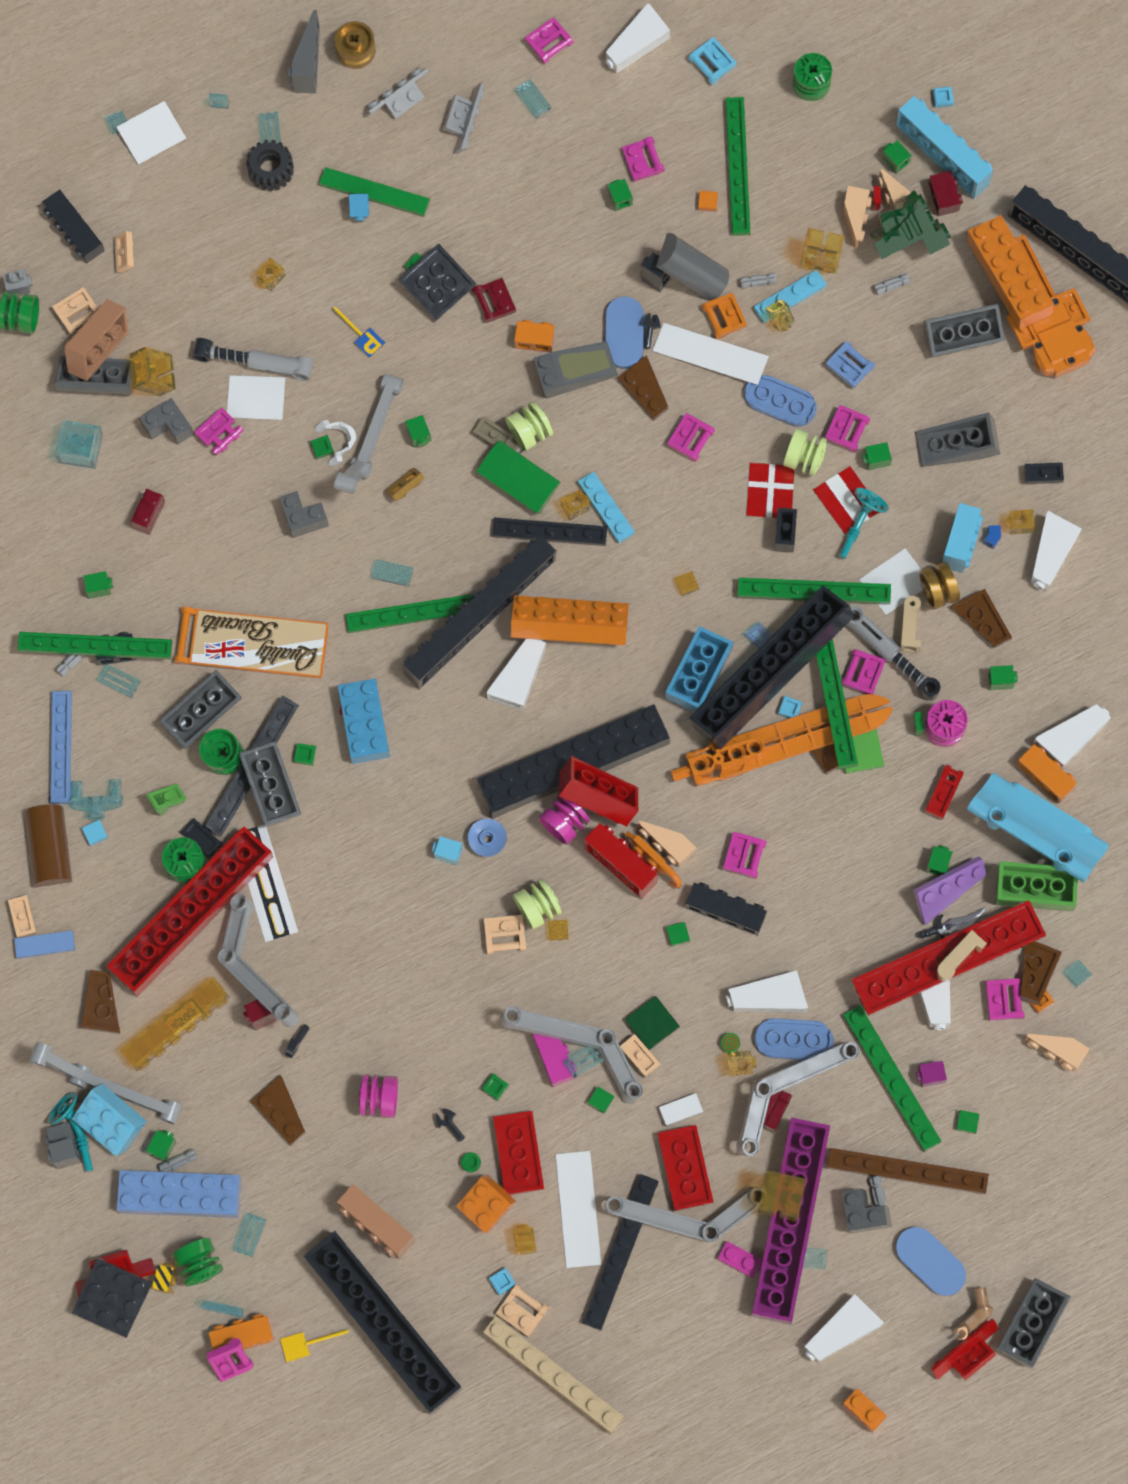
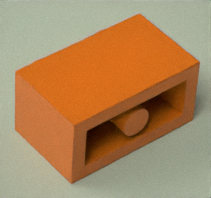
[514,320,555,353]
[842,1388,887,1433]

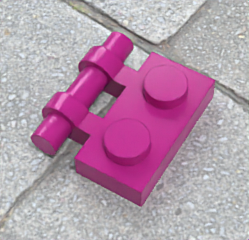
[194,407,244,456]

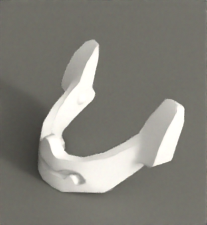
[315,420,356,467]

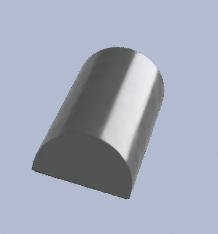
[656,233,729,301]
[923,304,1005,357]
[55,356,135,394]
[159,670,242,749]
[239,741,302,827]
[997,1278,1071,1369]

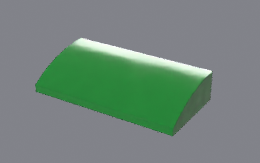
[476,440,561,513]

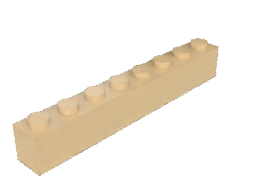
[483,1316,624,1435]

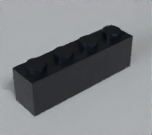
[42,190,105,263]
[685,882,767,936]

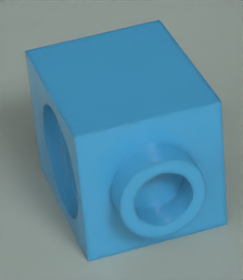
[349,194,369,220]

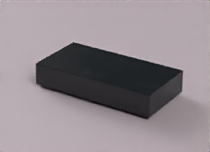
[181,818,223,858]

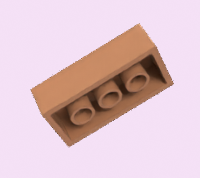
[64,299,129,381]
[337,1184,415,1259]

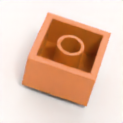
[456,1174,517,1234]

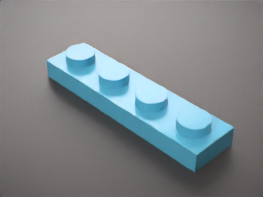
[754,270,827,324]
[578,472,635,543]

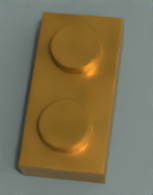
[385,467,425,501]

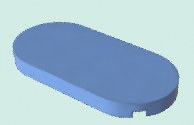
[606,297,643,369]
[745,375,817,427]
[754,1018,834,1060]
[896,1227,966,1296]

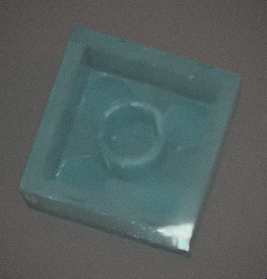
[55,420,103,469]

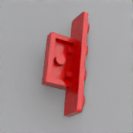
[75,1249,155,1297]
[931,1318,999,1381]

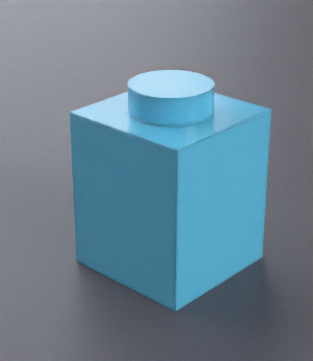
[432,836,463,865]

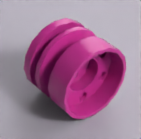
[925,700,968,748]
[538,795,590,845]
[358,1074,398,1118]

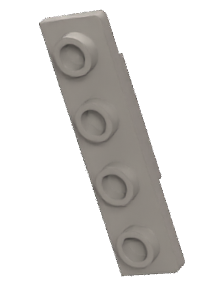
[365,68,429,119]
[443,83,484,154]

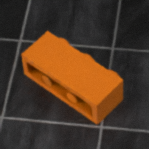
[1017,744,1077,804]
[208,1314,275,1350]

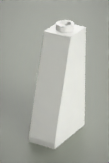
[605,3,670,73]
[1031,511,1082,591]
[487,639,546,711]
[1033,704,1111,769]
[726,970,808,1013]
[919,980,951,1030]
[804,1294,884,1362]

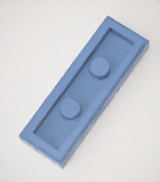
[14,930,76,959]

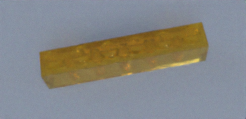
[120,976,230,1071]

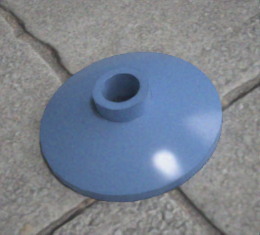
[468,819,507,857]

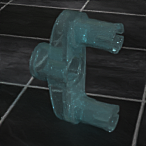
[69,779,123,821]

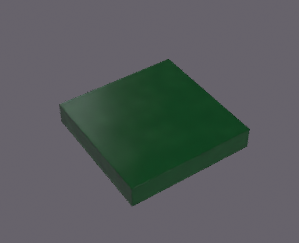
[625,996,680,1051]

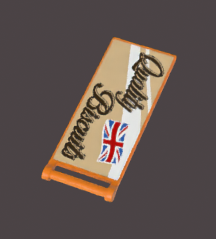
[174,607,329,678]

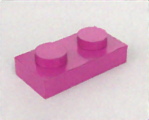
[718,1241,762,1279]

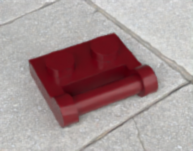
[472,277,516,323]

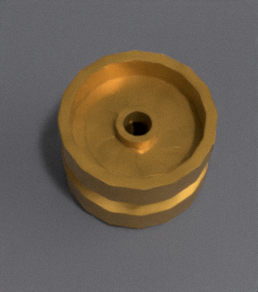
[334,21,376,69]
[919,561,960,610]

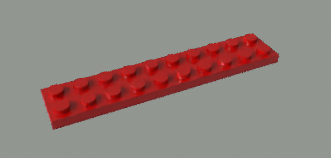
[851,900,1046,1016]

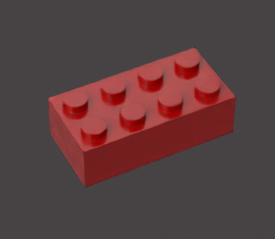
[559,756,639,827]
[584,823,658,899]

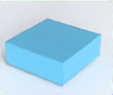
[933,87,954,108]
[778,696,803,719]
[82,820,108,846]
[489,1267,516,1296]

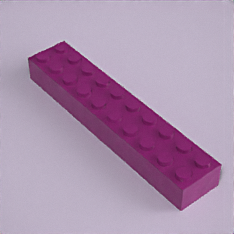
[752,1117,831,1325]

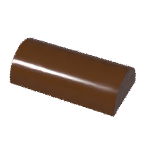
[25,804,72,888]

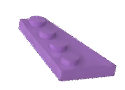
[913,856,986,925]

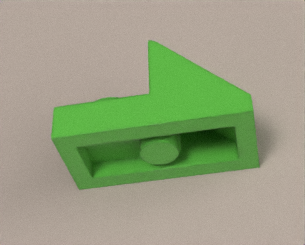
[146,783,187,816]

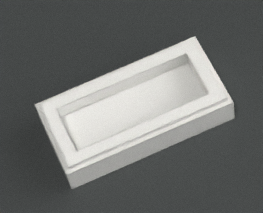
[659,1093,703,1127]

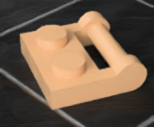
[52,287,98,335]
[484,915,526,954]
[496,1284,549,1338]

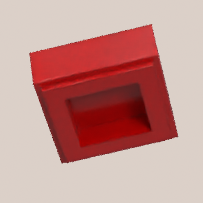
[872,186,881,211]

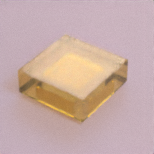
[675,571,699,596]
[548,920,569,941]

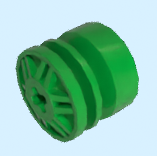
[792,53,833,102]
[0,291,40,334]
[199,729,244,775]
[162,837,206,884]
[172,1237,224,1287]

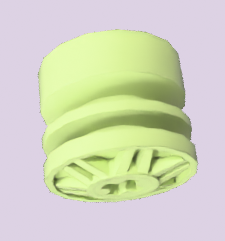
[505,401,553,451]
[783,428,827,476]
[513,878,562,930]

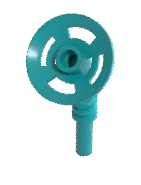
[839,488,889,559]
[48,1092,93,1172]

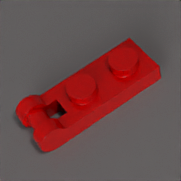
[925,764,964,820]

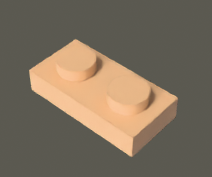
[115,231,134,273]
[8,895,37,938]
[620,1034,660,1078]

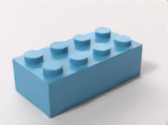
[665,626,734,712]
[338,678,390,764]

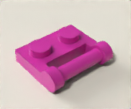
[525,17,574,64]
[622,137,665,182]
[825,405,870,453]
[667,413,715,462]
[841,649,886,695]
[723,832,767,879]
[986,979,1025,1021]
[206,1338,254,1382]

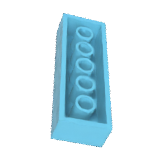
[896,96,993,199]

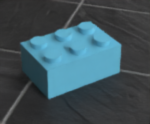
[942,503,984,573]
[72,1084,147,1157]

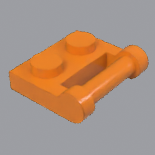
[702,292,747,339]

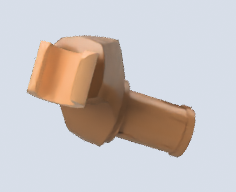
[953,1287,993,1340]

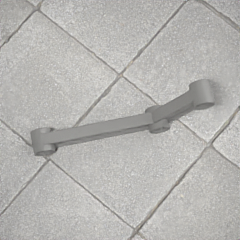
[334,373,404,494]
[218,893,299,1027]
[500,1006,643,1104]
[29,1041,183,1124]
[736,1042,860,1156]
[604,1187,767,1243]

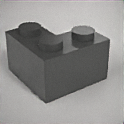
[140,398,194,444]
[280,491,329,538]
[44,1122,82,1170]
[842,1188,892,1233]

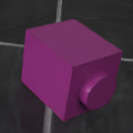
[916,1060,947,1087]

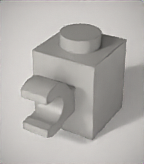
[3,269,33,295]

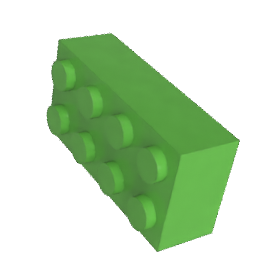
[995,861,1078,911]

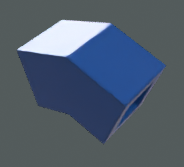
[984,525,1001,549]

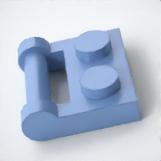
[826,341,876,389]

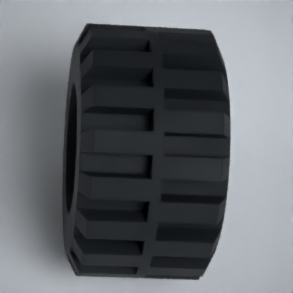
[246,140,294,191]

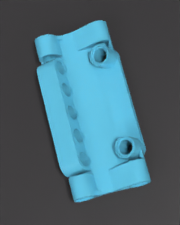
[967,773,1110,883]

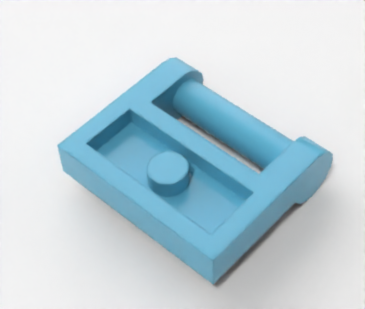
[688,37,737,85]

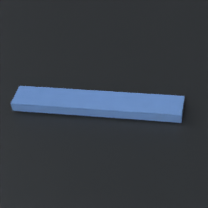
[50,691,72,804]

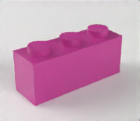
[532,1033,577,1087]

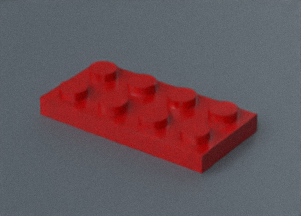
[493,1111,544,1195]
[658,1125,714,1212]

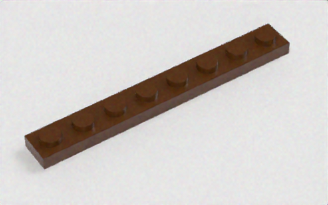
[827,1148,989,1194]

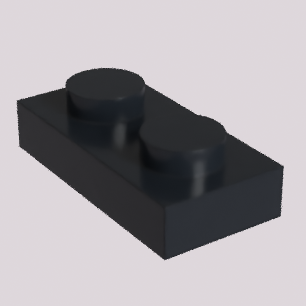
[1024,462,1064,484]

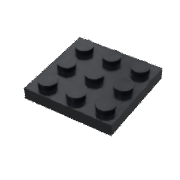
[398,243,477,322]
[72,1257,153,1338]

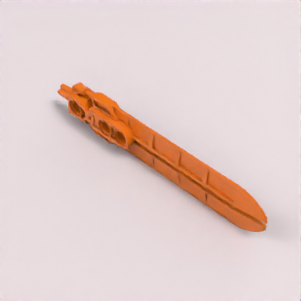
[671,694,893,786]

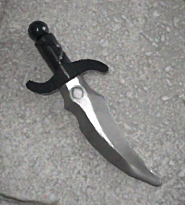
[918,908,986,940]

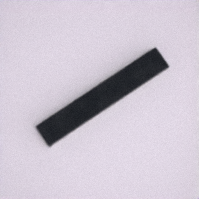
[492,517,607,546]

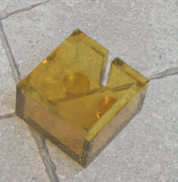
[801,228,845,274]
[129,347,176,396]
[758,1170,806,1222]

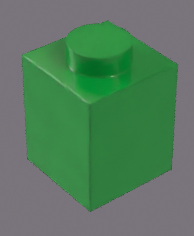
[882,140,912,174]
[608,179,633,211]
[405,415,432,447]
[862,442,892,471]
[84,571,114,599]
[988,665,1018,690]
[926,845,953,876]
[146,1129,177,1162]

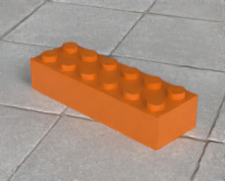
[967,215,1054,330]
[511,595,629,645]

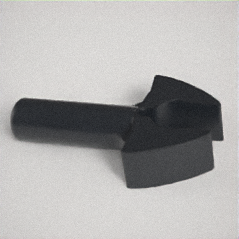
[639,313,661,349]
[285,1024,310,1059]
[436,1108,465,1142]

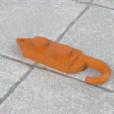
[624,831,682,889]

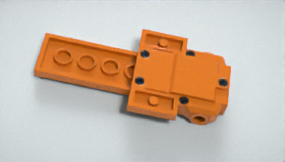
[1006,234,1095,378]

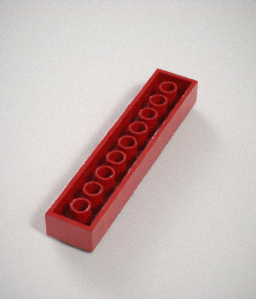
[107,826,274,997]

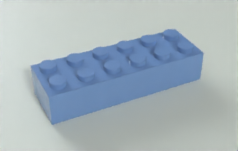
[117,1170,241,1218]

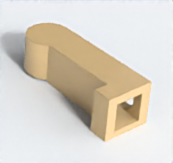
[900,596,921,653]
[936,930,987,982]

